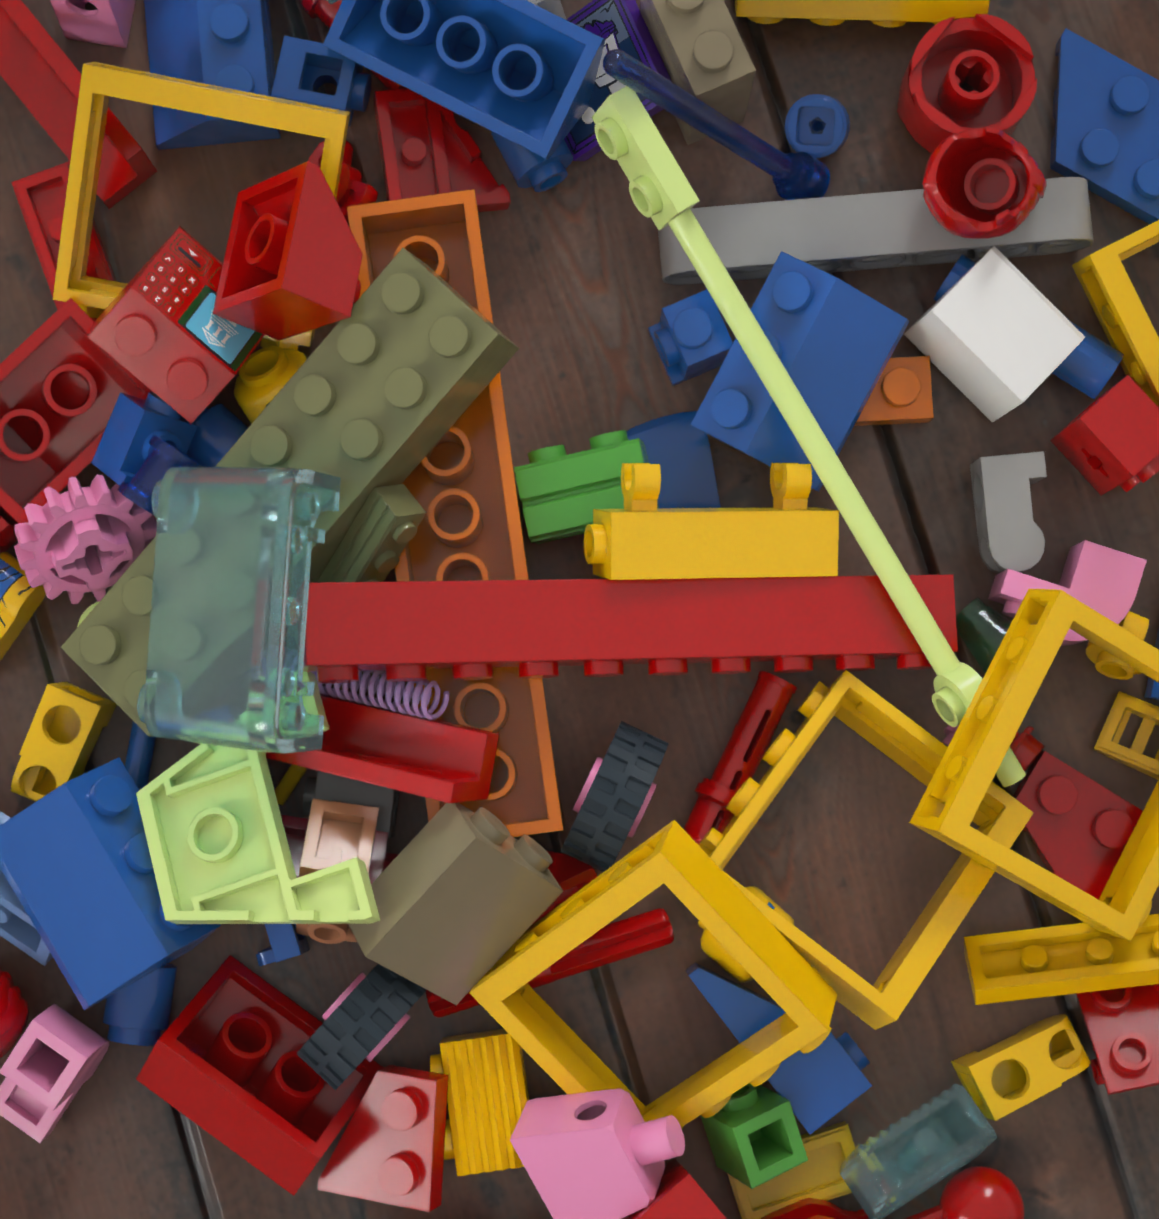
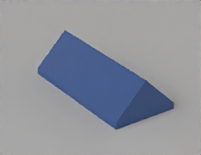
[323,0,605,159]

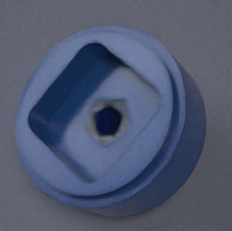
[785,94,850,158]

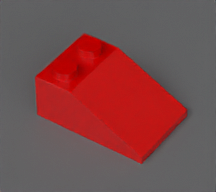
[0,298,153,524]

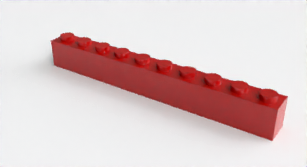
[299,574,958,683]

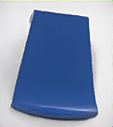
[627,411,721,508]

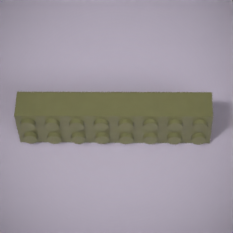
[61,248,519,737]

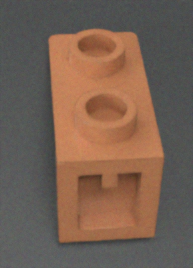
[295,798,379,944]

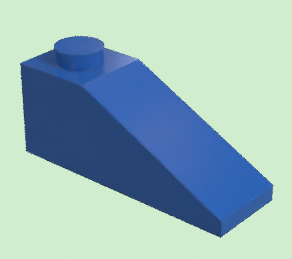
[685,963,872,1135]

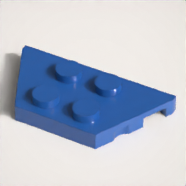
[1050,28,1159,225]

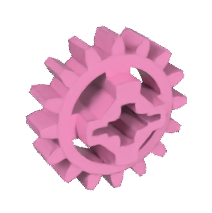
[14,475,159,604]

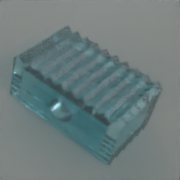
[840,1083,997,1219]

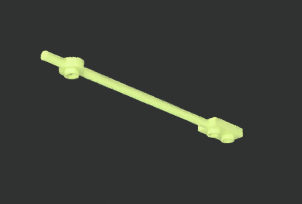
[591,84,1026,787]

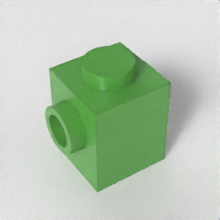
[700,1083,808,1189]

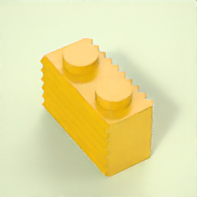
[430,1029,529,1176]

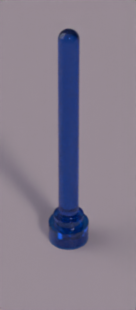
[603,49,830,200]

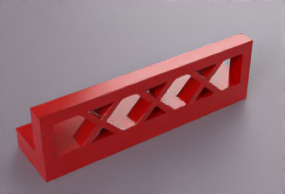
[0,0,157,209]
[224,682,499,803]

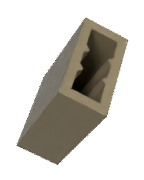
[640,0,756,145]
[348,803,563,1005]

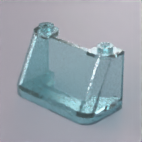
[137,467,341,754]

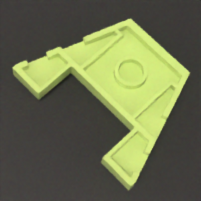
[136,670,380,924]

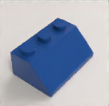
[144,0,281,150]
[691,251,910,492]
[0,757,221,1010]

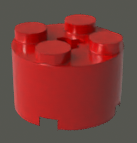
[897,14,1037,153]

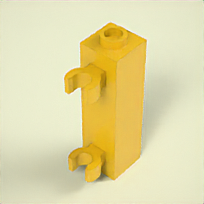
[584,463,839,580]

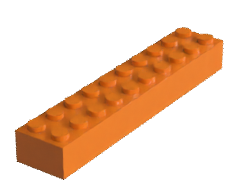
[347,189,564,837]

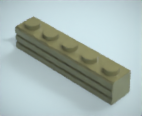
[288,484,426,646]

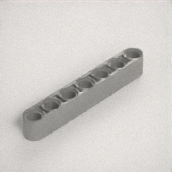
[658,177,1094,285]

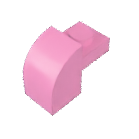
[988,540,1147,646]
[0,1004,110,1143]

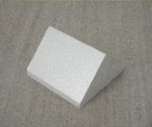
[904,246,1085,422]

